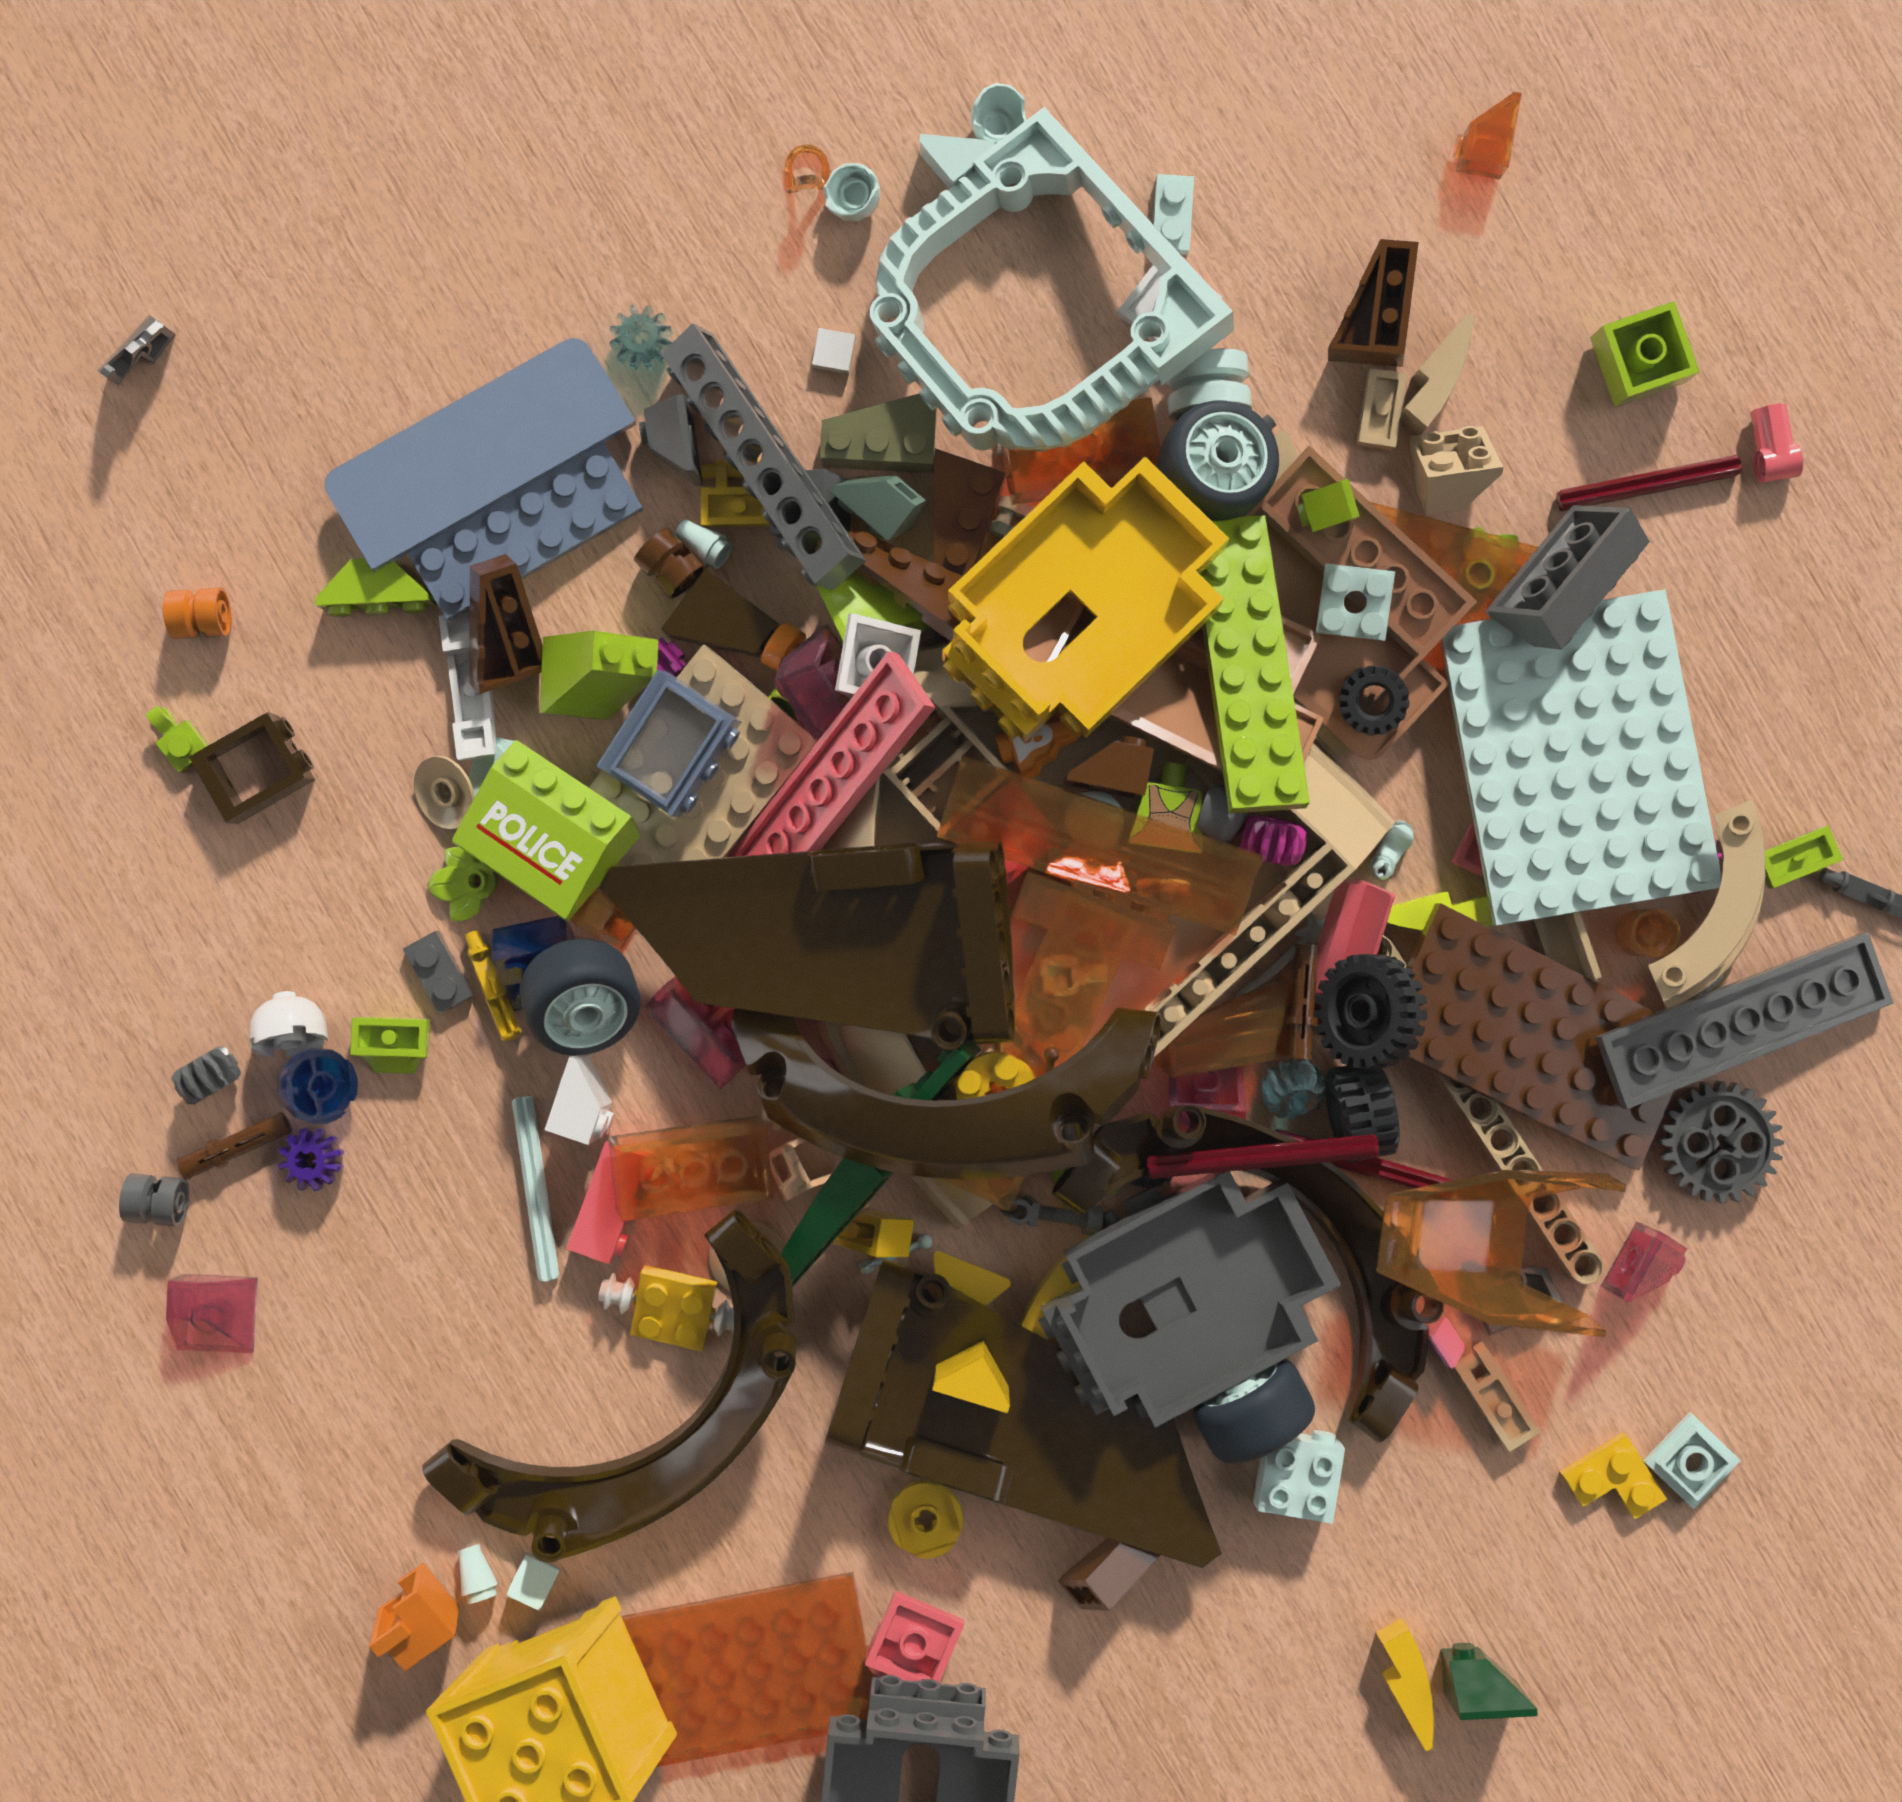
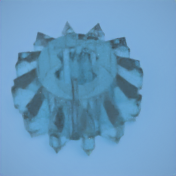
[609,305,673,370]
[1260,1059,1326,1120]

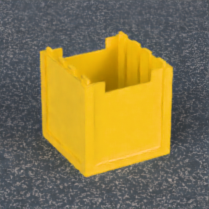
[426,1596,677,1802]

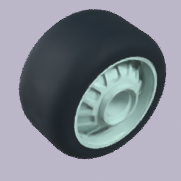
[1157,400,1279,521]
[520,938,640,1055]
[1193,1358,1315,1464]

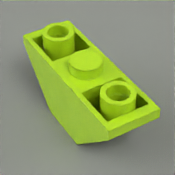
[315,558,437,617]

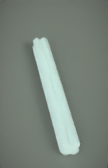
[512,1096,559,1281]

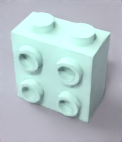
[1253,1430,1345,1524]

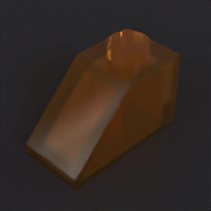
[1453,92,1522,180]

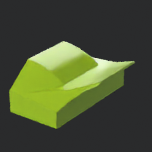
[350,1017,430,1074]

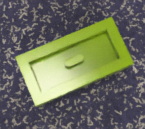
[1765,825,1843,889]

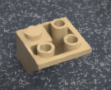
[1409,426,1504,515]

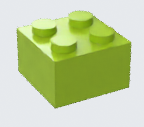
[1590,301,1700,408]

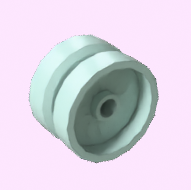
[1166,348,1252,422]

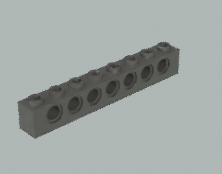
[661,323,866,590]

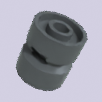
[119,1173,190,1227]

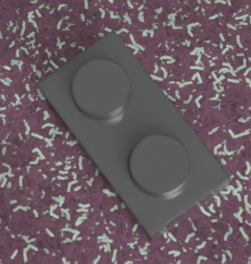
[403,931,475,1014]

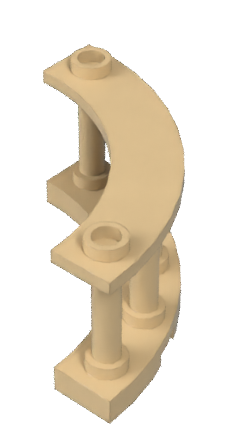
[1648,800,1765,1009]

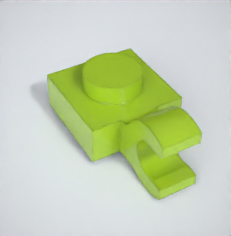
[145,706,208,773]

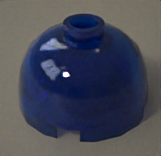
[277,1048,358,1124]

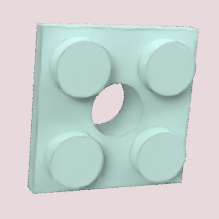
[1316,563,1395,641]
[1643,1412,1741,1509]

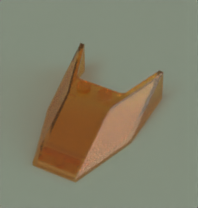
[1376,1169,1625,1337]

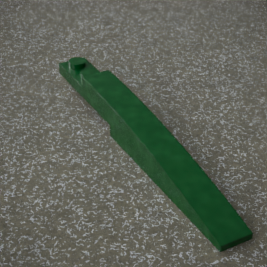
[781,1044,982,1288]

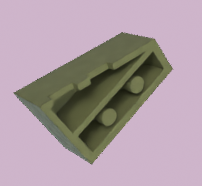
[820,394,937,473]

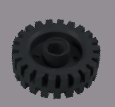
[1314,954,1427,1069]

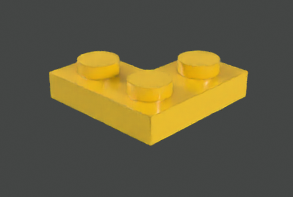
[1559,1432,1667,1519]

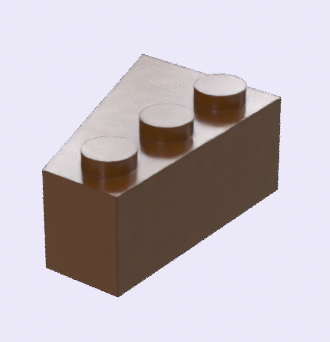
[1328,239,1419,367]
[933,448,1006,576]
[469,554,543,695]

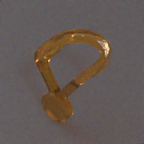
[785,144,831,193]

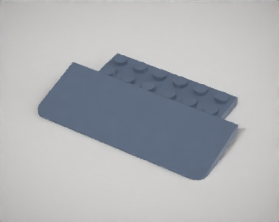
[325,338,643,621]

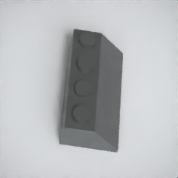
[1486,505,1650,650]

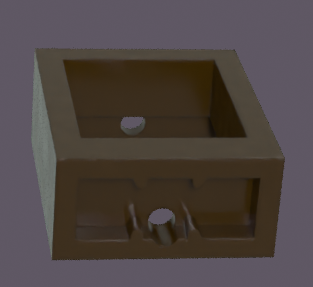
[189,712,315,824]

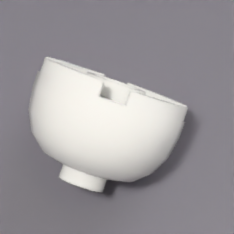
[249,991,329,1057]

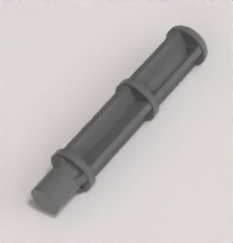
[1818,867,1902,918]

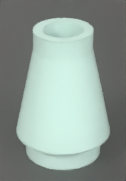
[675,519,732,569]
[457,1544,498,1605]

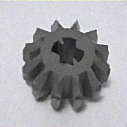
[171,1046,241,1104]

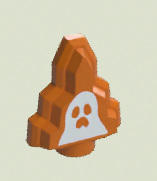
[994,712,1082,783]

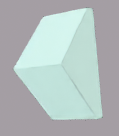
[919,134,995,189]

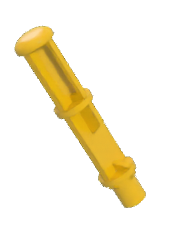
[464,930,522,1042]

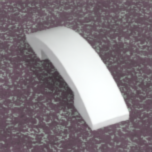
[438,611,496,761]

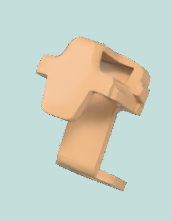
[766,1137,869,1209]

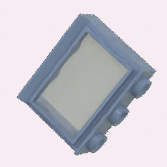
[597,670,742,817]

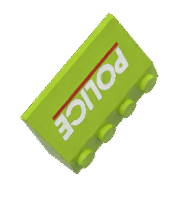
[452,740,640,922]

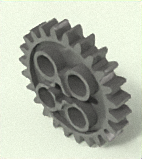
[1656,1080,1784,1204]

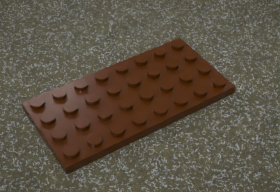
[1406,903,1673,1171]

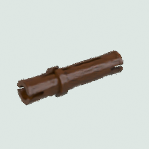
[1287,944,1319,1060]
[176,1112,292,1180]

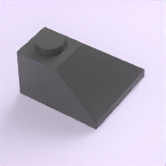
[639,394,703,486]

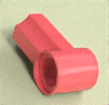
[1750,403,1803,483]

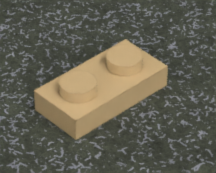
[1356,368,1407,451]

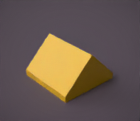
[932,1340,1010,1413]

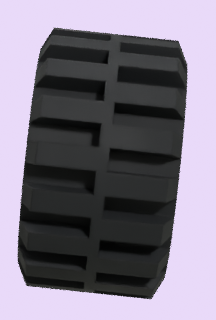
[1325,1066,1400,1163]

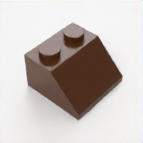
[1063,736,1154,800]

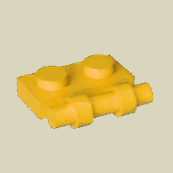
[701,459,770,528]

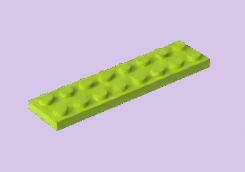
[1200,515,1310,814]

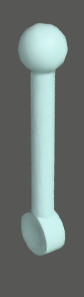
[858,1234,932,1275]

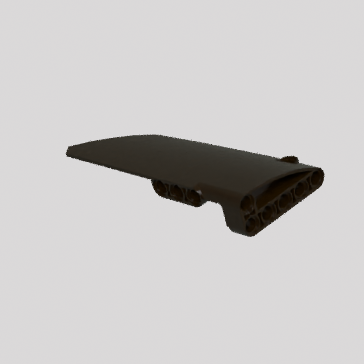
[599,841,1015,1050]
[824,1259,1222,1568]

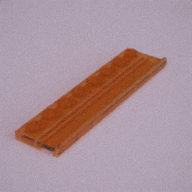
[937,756,1263,936]

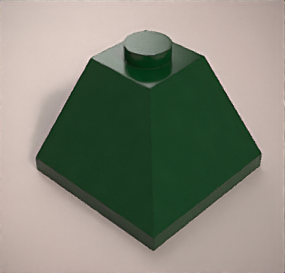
[1441,1643,1538,1720]

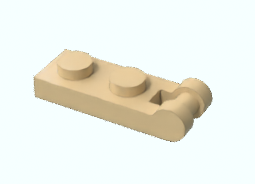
[1453,1341,1541,1453]

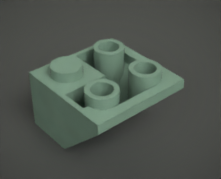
[830,476,926,541]

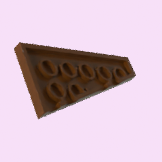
[848,527,970,642]

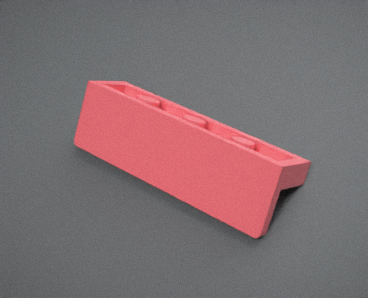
[1302,878,1395,1025]

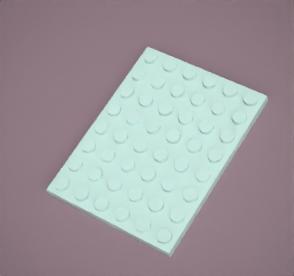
[1440,589,1722,926]

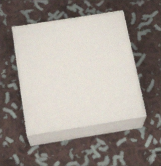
[812,328,856,374]

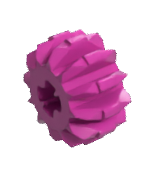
[1240,815,1306,866]

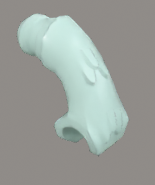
[1369,820,1414,880]

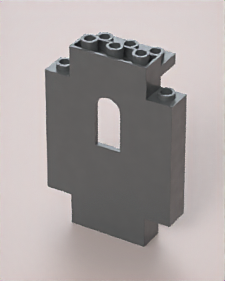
[1038,1172,1341,1428]
[821,1675,1019,1802]

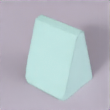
[506,1553,560,1610]

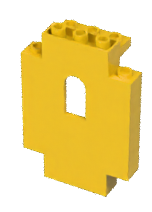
[942,457,1229,743]

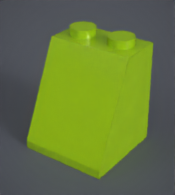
[817,572,930,642]
[540,630,658,720]

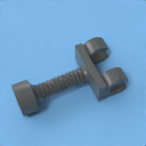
[1000,1192,1103,1236]

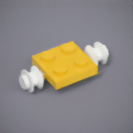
[598,1265,734,1352]

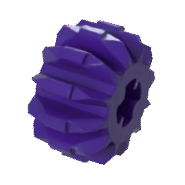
[277,1127,344,1191]

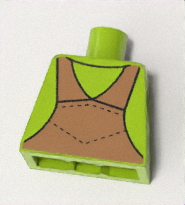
[1126,762,1203,854]

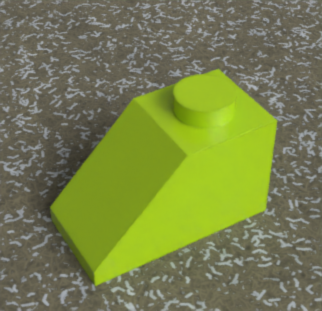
[1296,479,1360,533]

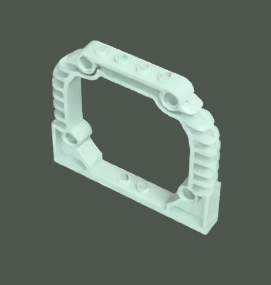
[870,107,1234,452]

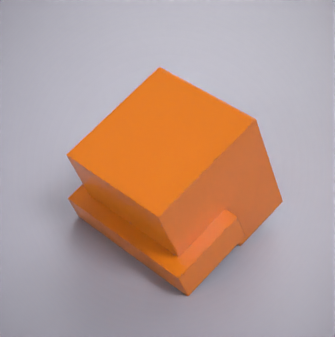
[369,1563,460,1672]

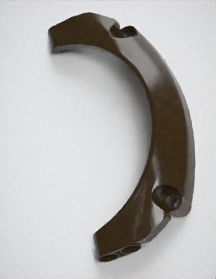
[731,1007,1161,1179]
[1051,1105,1444,1443]
[422,1209,796,1563]

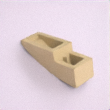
[1400,313,1474,435]

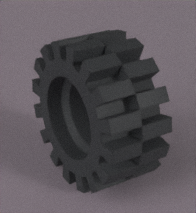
[1339,665,1410,736]

